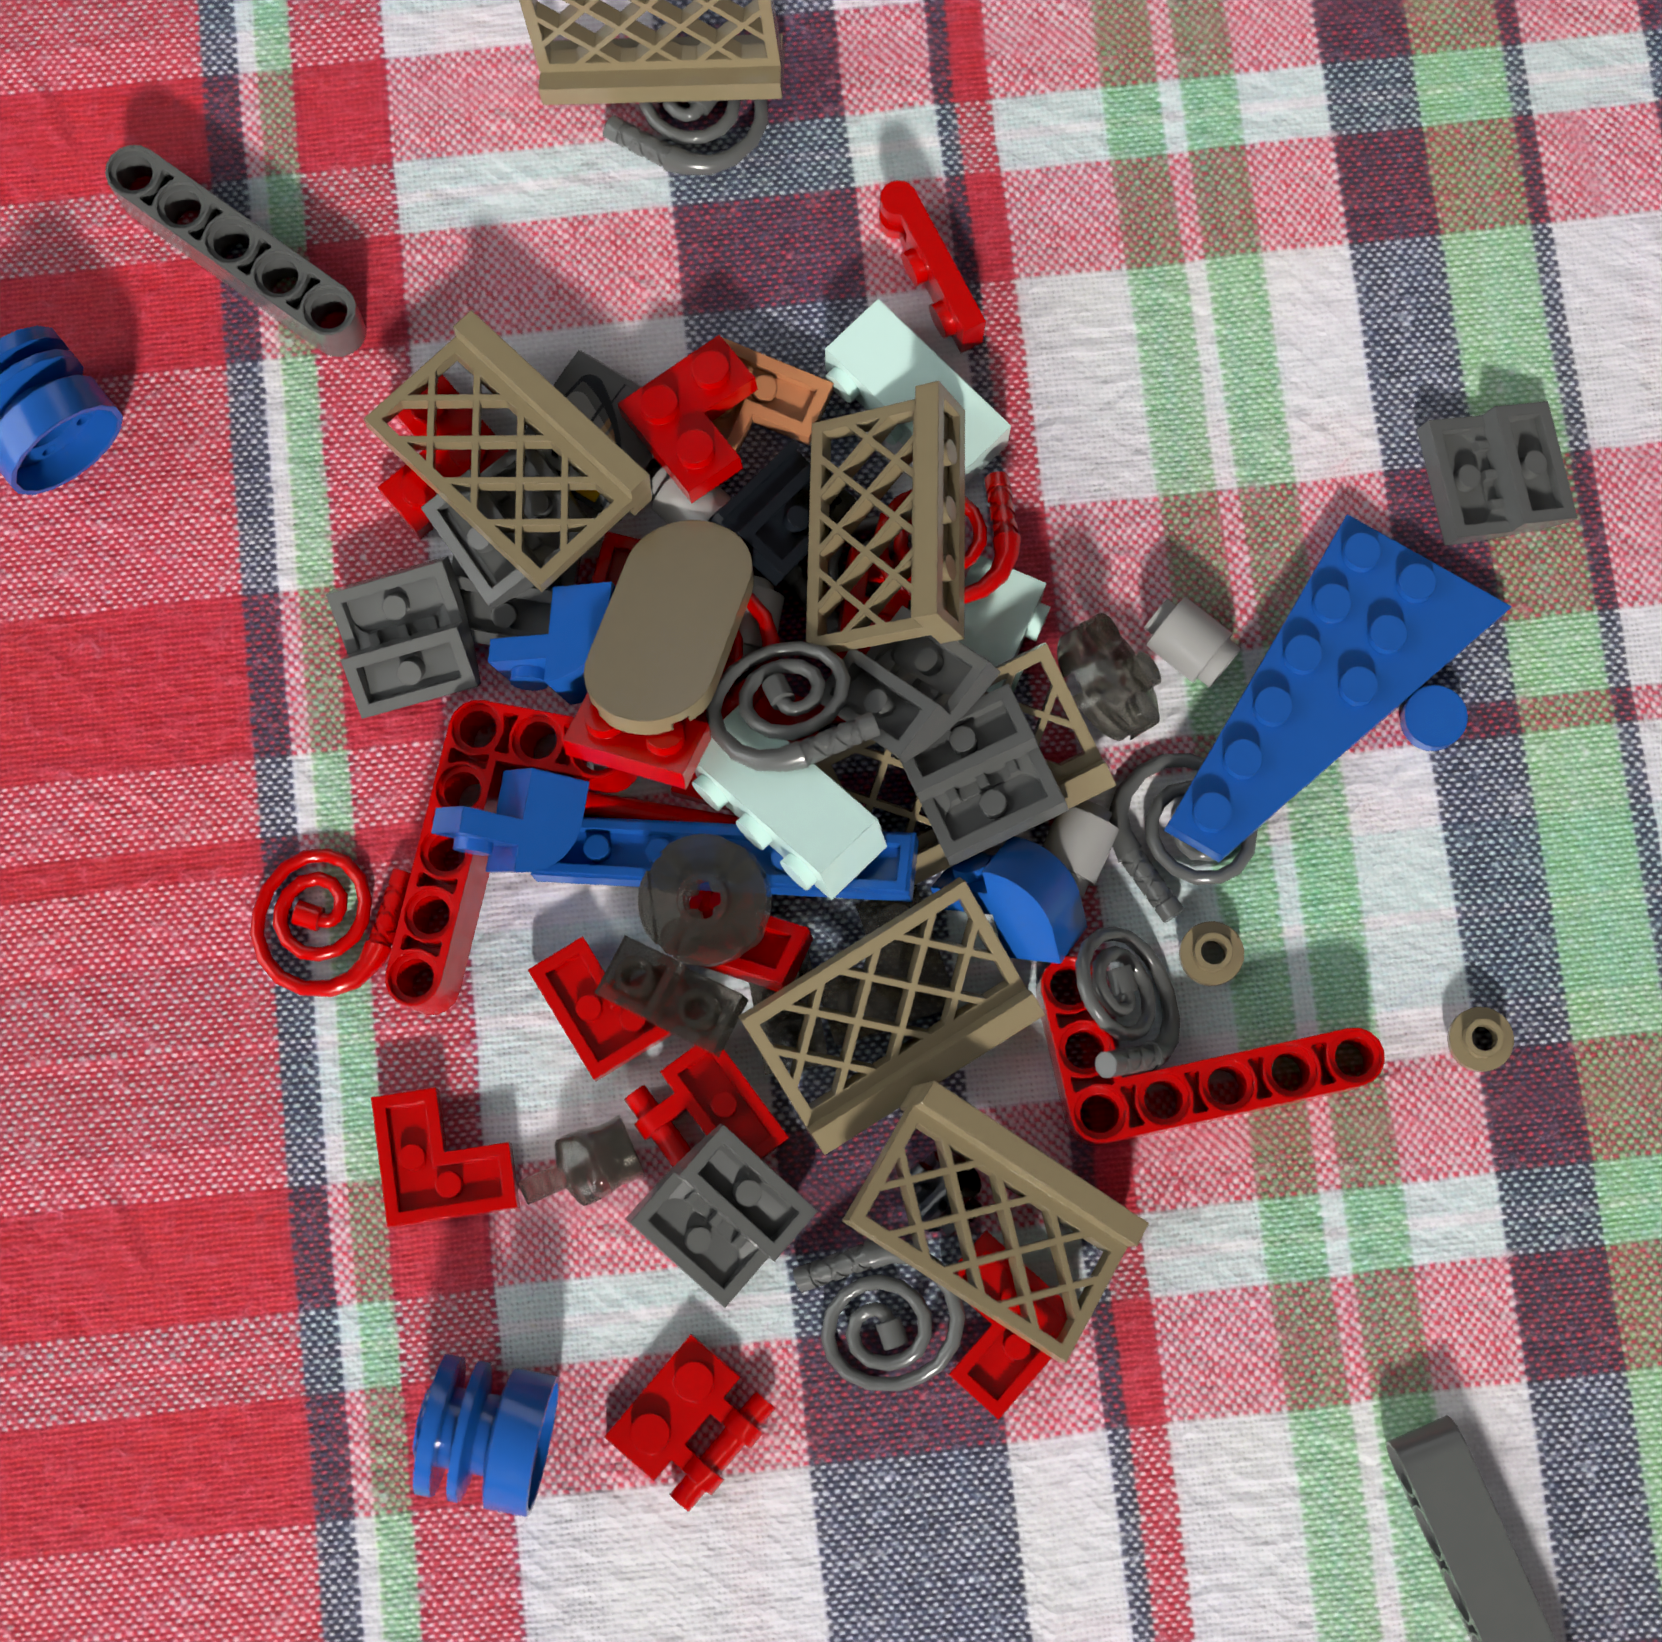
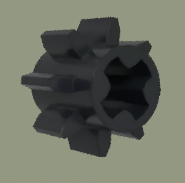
[903,1151,982,1237]

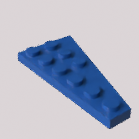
[1164,514,1512,862]

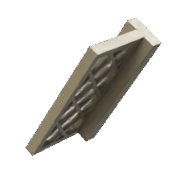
[519,0,785,105]
[364,310,652,592]
[806,381,965,653]
[816,642,1117,885]
[738,877,1045,1155]
[842,1081,1149,1363]

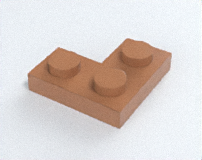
[712,337,834,454]

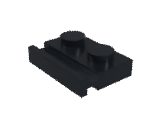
[710,439,857,587]

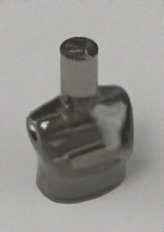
[518,1115,646,1206]

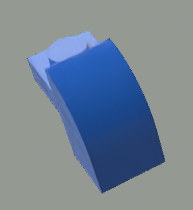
[488,582,616,705]
[431,768,590,873]
[931,836,1088,964]

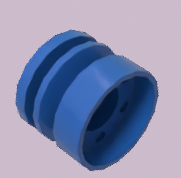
[0,325,123,495]
[413,1354,560,1517]

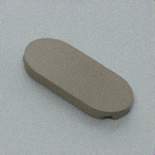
[584,520,754,735]

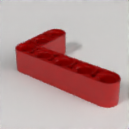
[385,700,637,1015]
[1036,956,1385,1146]

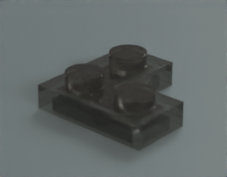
[820,884,958,1049]

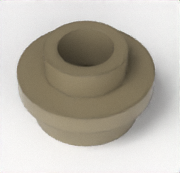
[1179,921,1244,986]
[1447,1007,1514,1072]

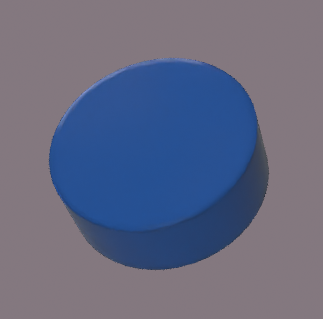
[1400,685,1468,751]

